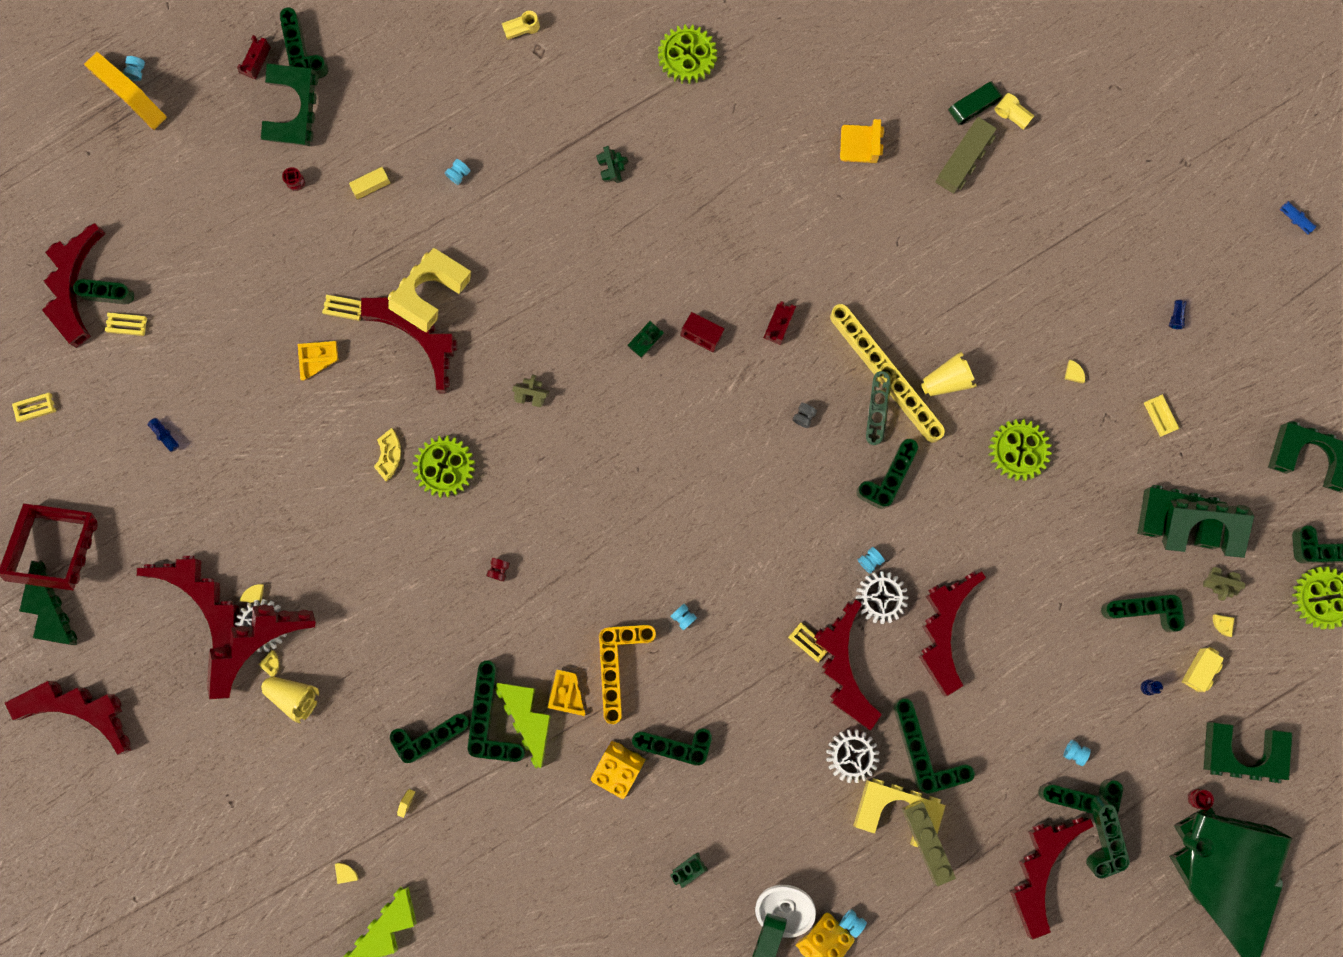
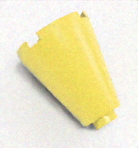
[921,352,977,396]
[261,676,319,723]

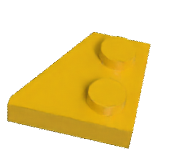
[298,341,339,381]
[547,669,585,716]

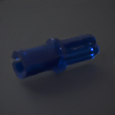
[147,418,179,452]

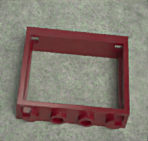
[0,503,98,591]

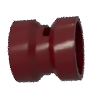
[282,167,305,191]
[486,558,510,582]
[1188,789,1214,810]

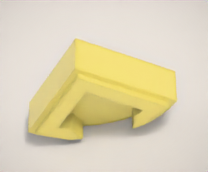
[1065,360,1085,384]
[240,584,264,604]
[1213,615,1234,637]
[258,650,279,677]
[397,789,415,818]
[335,863,359,884]

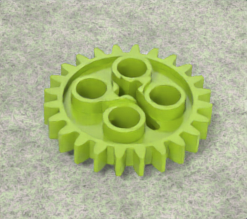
[658,24,717,84]
[988,419,1052,481]
[412,436,475,498]
[1292,566,1343,630]

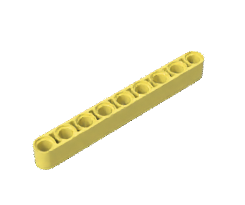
[830,304,945,443]

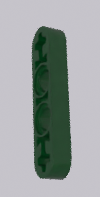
[866,371,892,445]

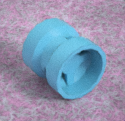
[123,56,145,81]
[444,159,471,185]
[858,547,885,574]
[670,603,697,631]
[1063,740,1091,766]
[839,909,867,938]

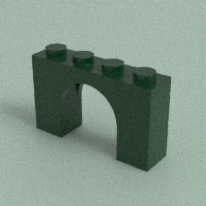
[261,63,318,146]
[1268,421,1343,493]
[1137,485,1227,550]
[1162,499,1254,558]
[1203,722,1292,783]

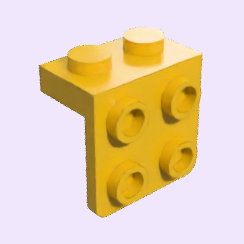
[840,119,884,163]
[591,740,646,799]
[795,912,855,957]

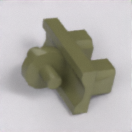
[512,374,549,407]
[1203,567,1245,601]

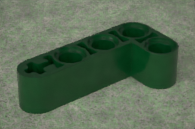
[280,7,328,79]
[856,439,918,509]
[1292,525,1343,564]
[1101,595,1185,632]
[390,714,471,763]
[632,728,712,766]
[1038,779,1123,815]
[1086,795,1130,879]

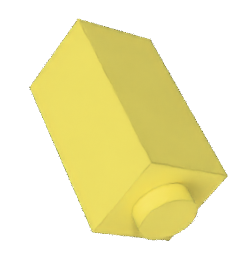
[1181,647,1224,692]

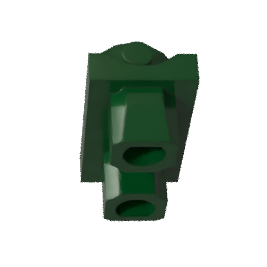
[596,146,629,183]
[627,321,664,359]
[670,852,708,888]

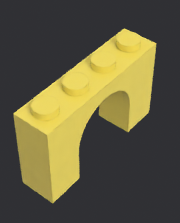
[388,248,471,333]
[853,778,946,847]

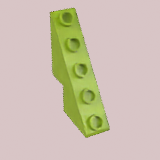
[494,683,551,768]
[344,886,417,957]

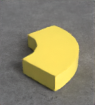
[374,428,401,482]

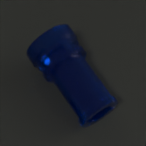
[1169,300,1187,330]
[1140,680,1163,696]

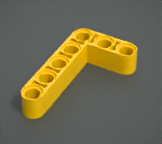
[84,52,167,130]
[599,625,656,724]

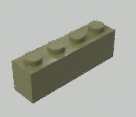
[935,117,997,194]
[901,801,956,887]

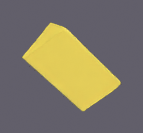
[349,167,391,200]

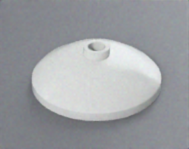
[755,885,816,938]

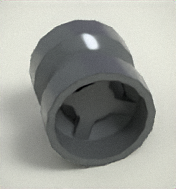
[792,403,818,429]

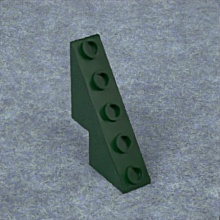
[19,560,78,645]
[1169,808,1215,905]

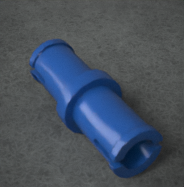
[1279,201,1316,235]

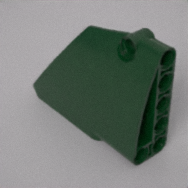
[1183,811,1293,957]

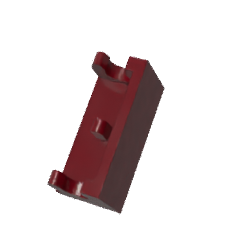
[237,35,271,80]
[763,301,796,345]
[680,312,725,353]

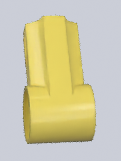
[502,11,540,40]
[995,93,1034,130]

